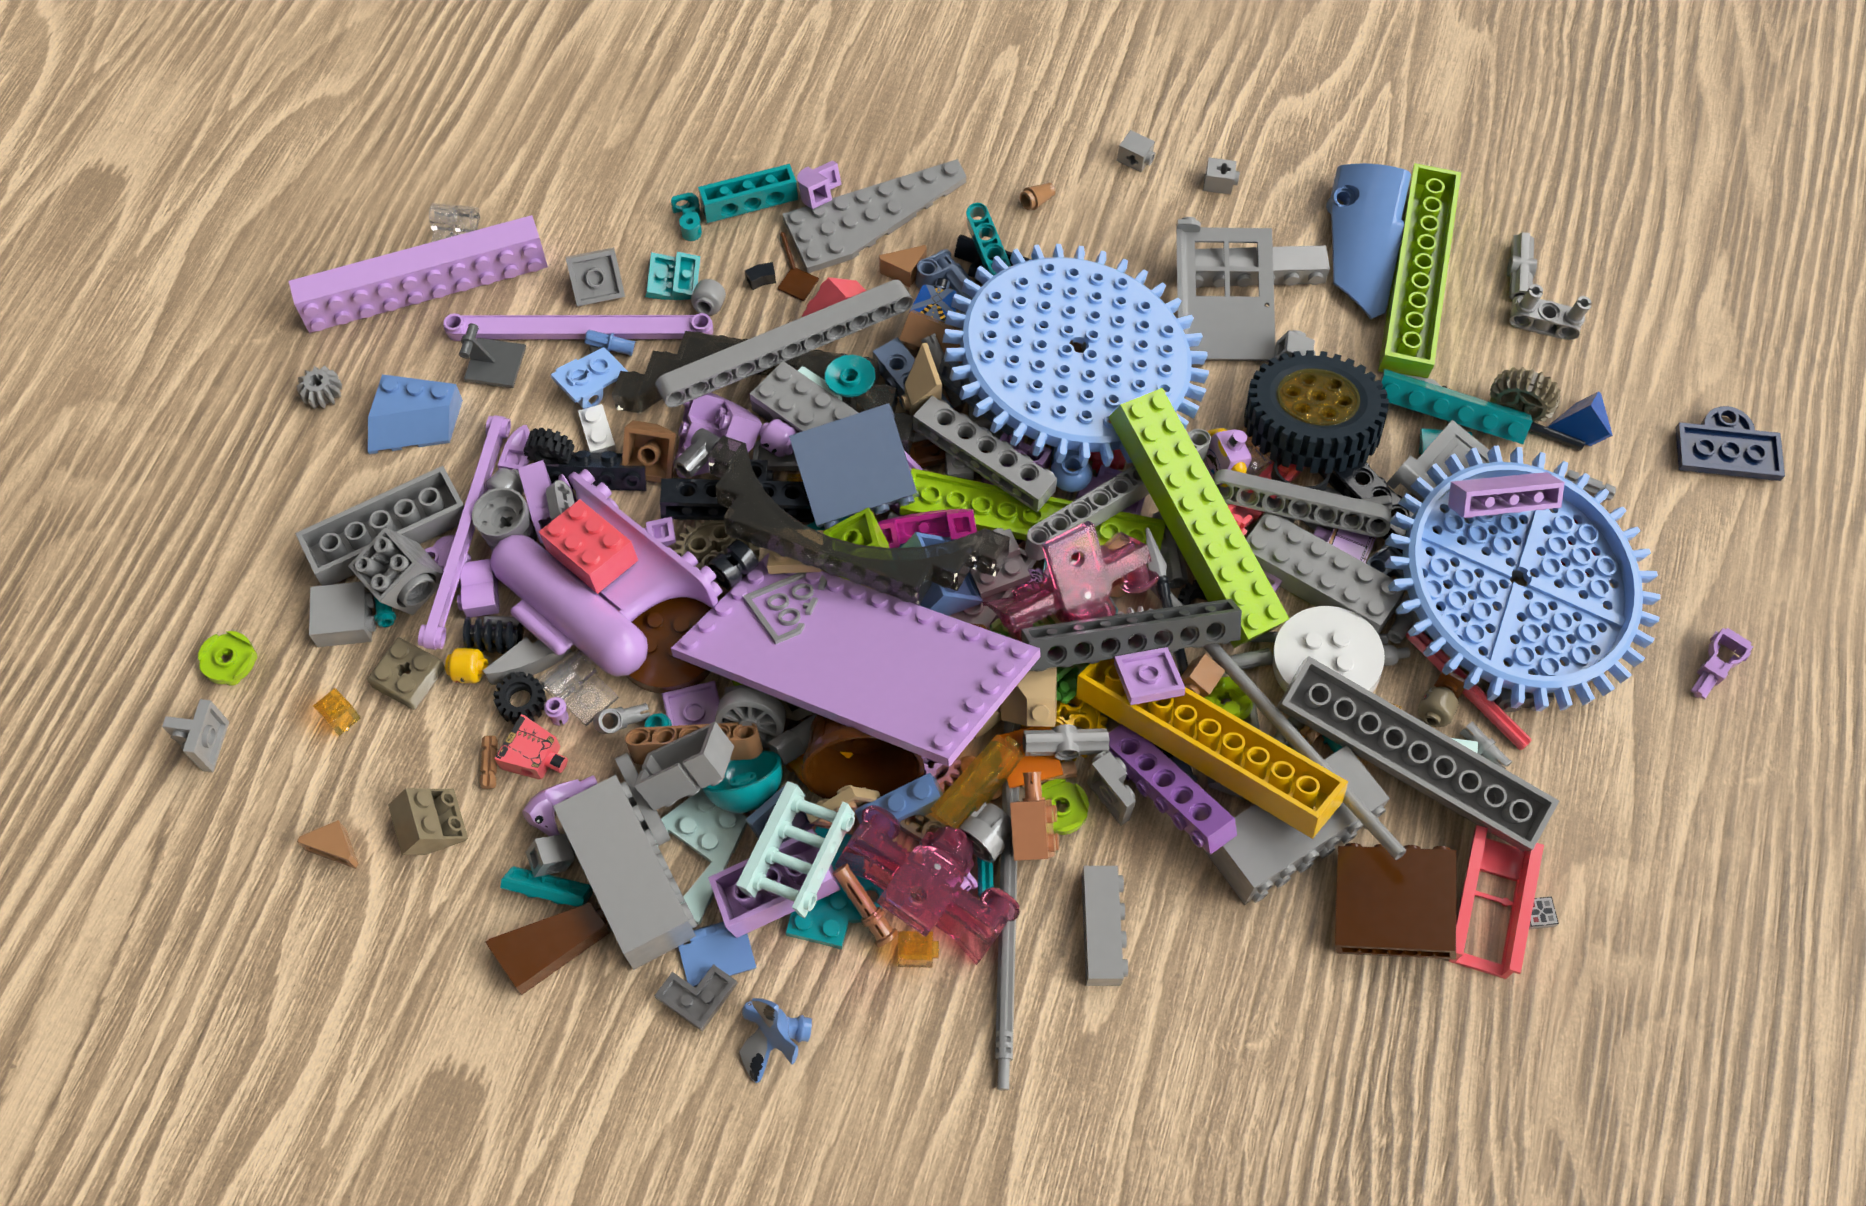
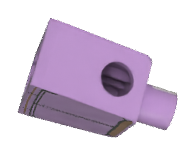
[1314,526,1376,563]

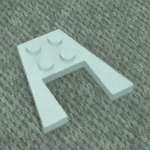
[661,789,748,925]

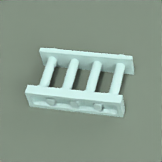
[736,781,855,918]

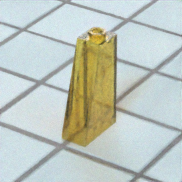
[930,734,1024,830]

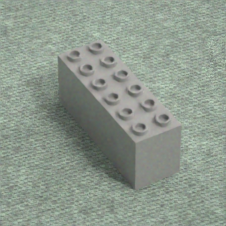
[1204,745,1390,905]
[553,775,698,970]

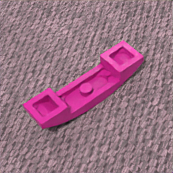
[878,509,977,549]

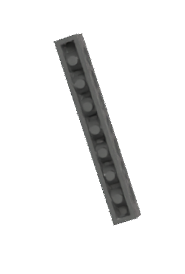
[1021,599,1242,671]

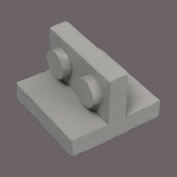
[565,247,625,306]
[162,699,229,773]

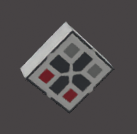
[1529,896,1559,929]

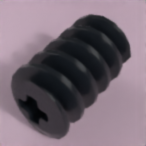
[463,617,524,654]

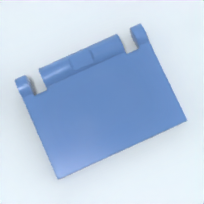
[678,921,757,987]

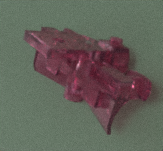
[982,521,1159,645]
[835,805,1020,965]

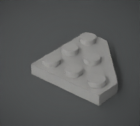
[743,572,827,644]

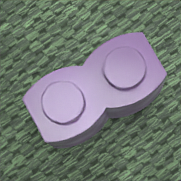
[457,559,500,618]

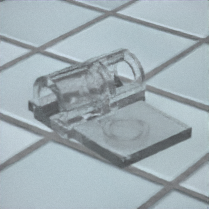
[429,203,480,242]
[539,649,619,726]

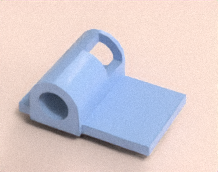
[551,347,628,409]

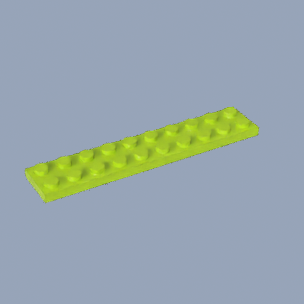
[900,468,1166,566]

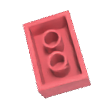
[539,499,638,594]

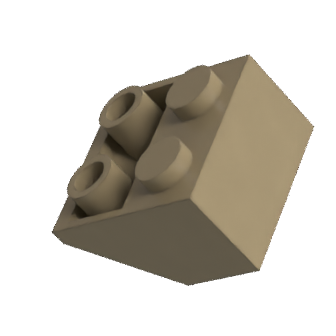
[388,788,468,855]

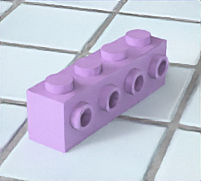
[1448,472,1565,518]

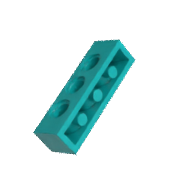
[698,164,798,223]

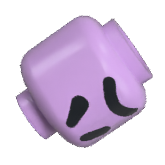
[759,419,797,457]

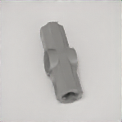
[1507,232,1537,300]
[1152,511,1188,588]
[1022,724,1110,760]

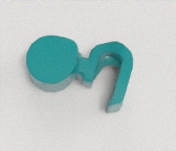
[671,193,702,241]

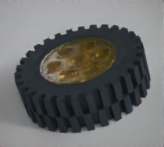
[1244,350,1389,474]

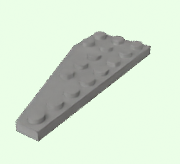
[782,159,967,273]

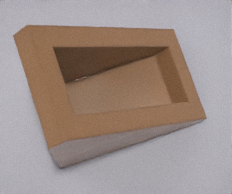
[879,245,927,287]
[297,820,359,869]

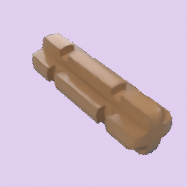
[480,736,498,789]

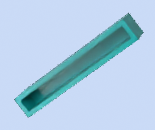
[1380,369,1533,444]

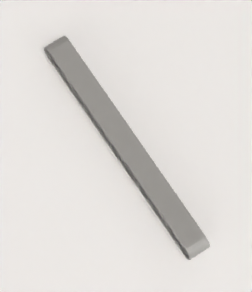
[655,280,914,407]

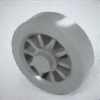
[715,688,786,749]

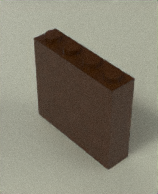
[1335,843,1456,960]

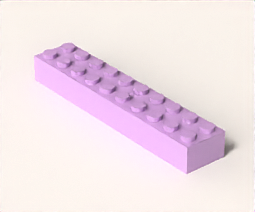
[289,215,548,333]

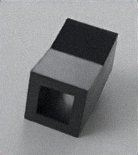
[745,262,776,290]

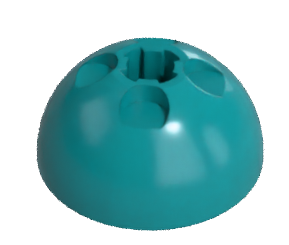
[702,751,782,813]

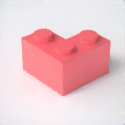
[802,277,866,317]

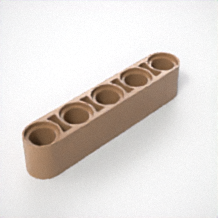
[625,722,763,765]

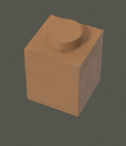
[1181,653,1225,698]

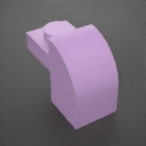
[797,161,842,209]

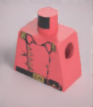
[494,714,568,779]

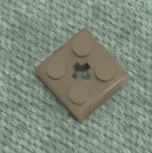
[367,637,445,710]

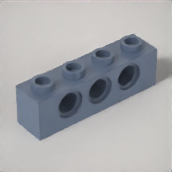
[871,337,954,425]

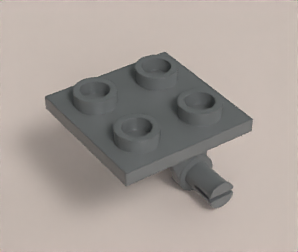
[459,323,526,388]

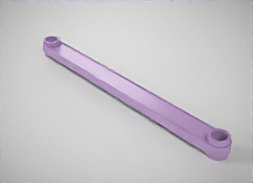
[443,313,714,341]
[418,415,511,650]

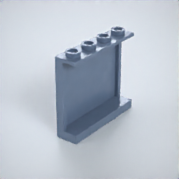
[789,403,919,530]

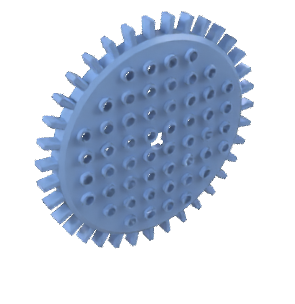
[943,244,1209,467]
[1385,446,1660,711]

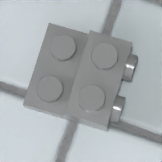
[961,528,1031,599]
[1087,751,1136,826]

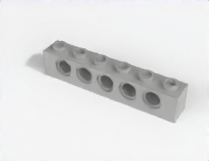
[913,395,1057,512]

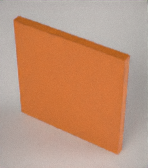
[996,726,1064,789]

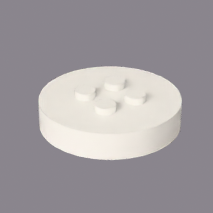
[1272,606,1385,693]

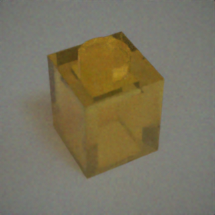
[313,688,361,736]
[898,931,939,968]

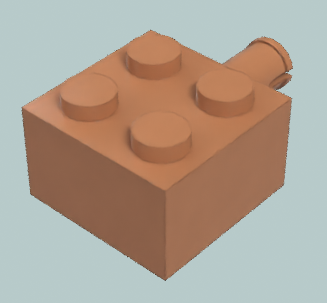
[1010,772,1059,861]

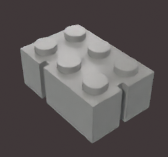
[634,721,734,811]

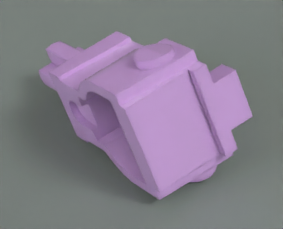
[1690,628,1753,700]

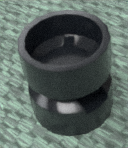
[707,539,758,589]

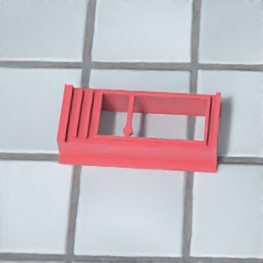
[1449,825,1544,979]

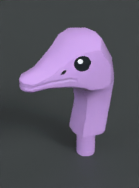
[522,775,598,836]

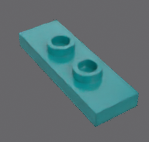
[500,866,593,907]

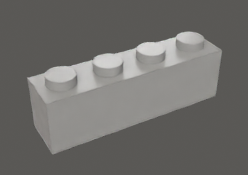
[1081,866,1128,986]

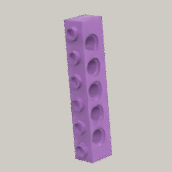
[1109,724,1237,855]

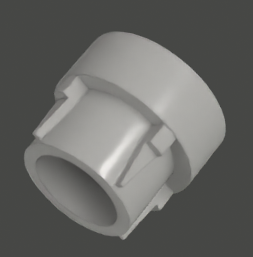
[956,803,1012,863]

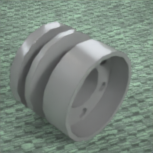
[472,487,538,551]

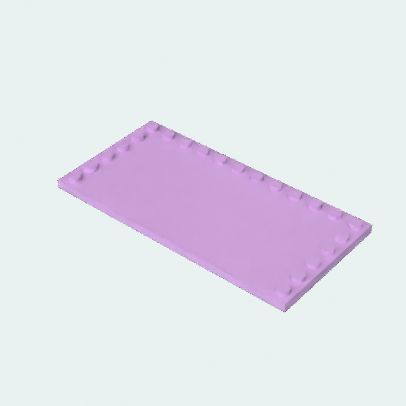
[671,553,1041,767]

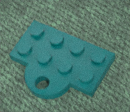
[786,826,885,949]

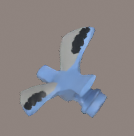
[739,998,812,1083]

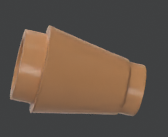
[1020,182,1056,210]

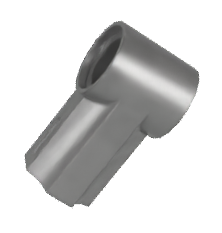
[674,428,726,478]

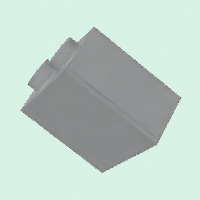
[309,582,376,647]

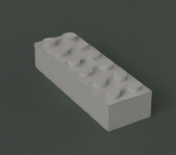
[295,466,464,586]
[1246,512,1406,635]

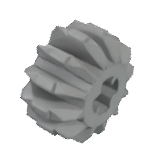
[296,365,342,409]

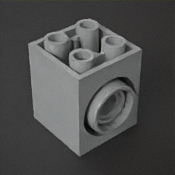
[348,527,444,615]

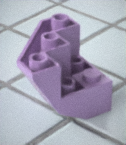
[673,392,762,478]

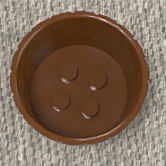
[801,715,925,799]

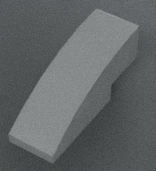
[483,637,572,685]

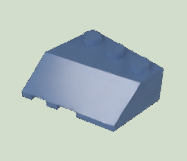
[368,374,463,454]

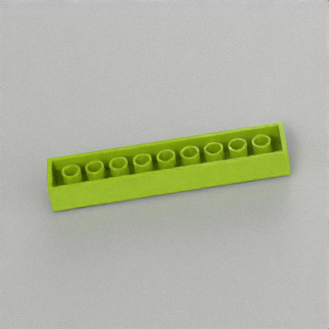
[1378,163,1461,378]
[1108,388,1289,648]

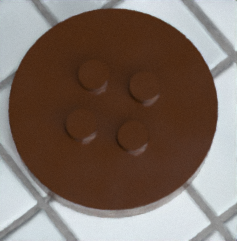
[625,597,712,694]

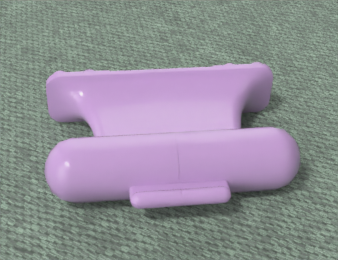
[490,469,723,677]

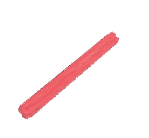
[1406,632,1532,750]

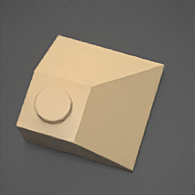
[901,343,942,419]
[1001,667,1057,727]

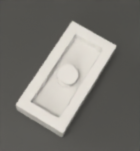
[578,404,616,453]

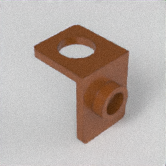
[1434,666,1469,699]

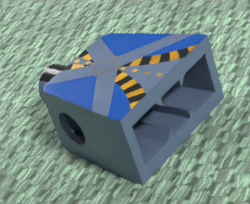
[909,278,957,327]

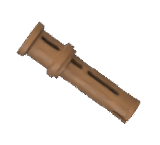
[833,863,899,947]

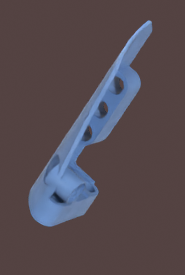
[1326,163,1411,319]

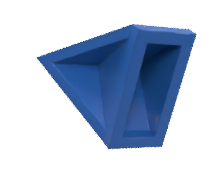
[1547,391,1613,446]

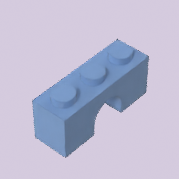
[855,773,948,841]

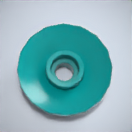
[825,354,876,397]

